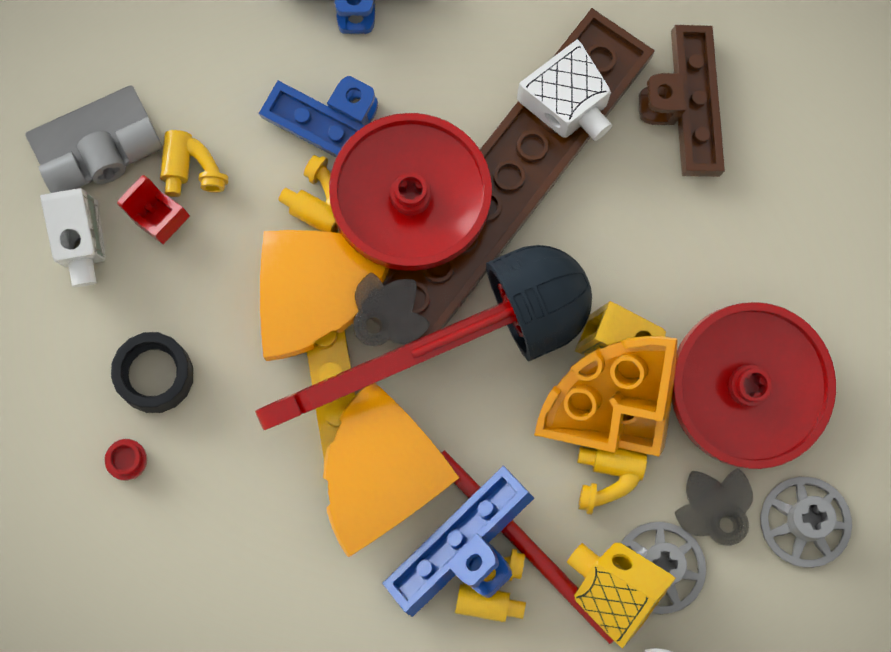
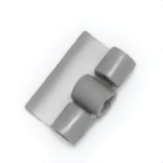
[25,85,163,193]

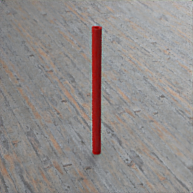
[441,450,614,644]

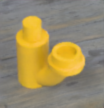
[160,130,229,197]
[278,155,338,232]
[577,447,647,515]
[455,549,526,622]

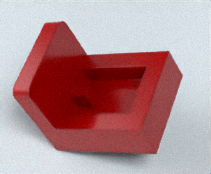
[117,175,190,245]

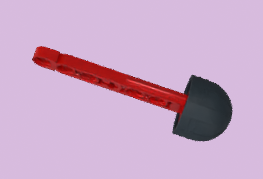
[255,245,592,430]

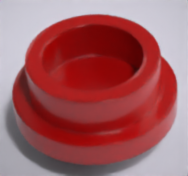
[105,439,147,481]

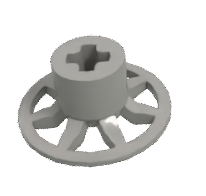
[760,477,852,568]
[621,522,706,614]

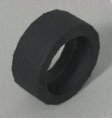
[111,332,193,413]

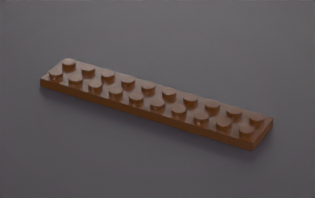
[362,8,655,344]

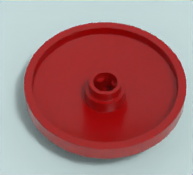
[329,113,492,271]
[672,302,836,469]

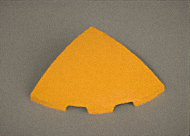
[260,230,389,361]
[534,336,677,457]
[323,383,459,557]

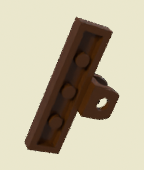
[639,25,725,177]

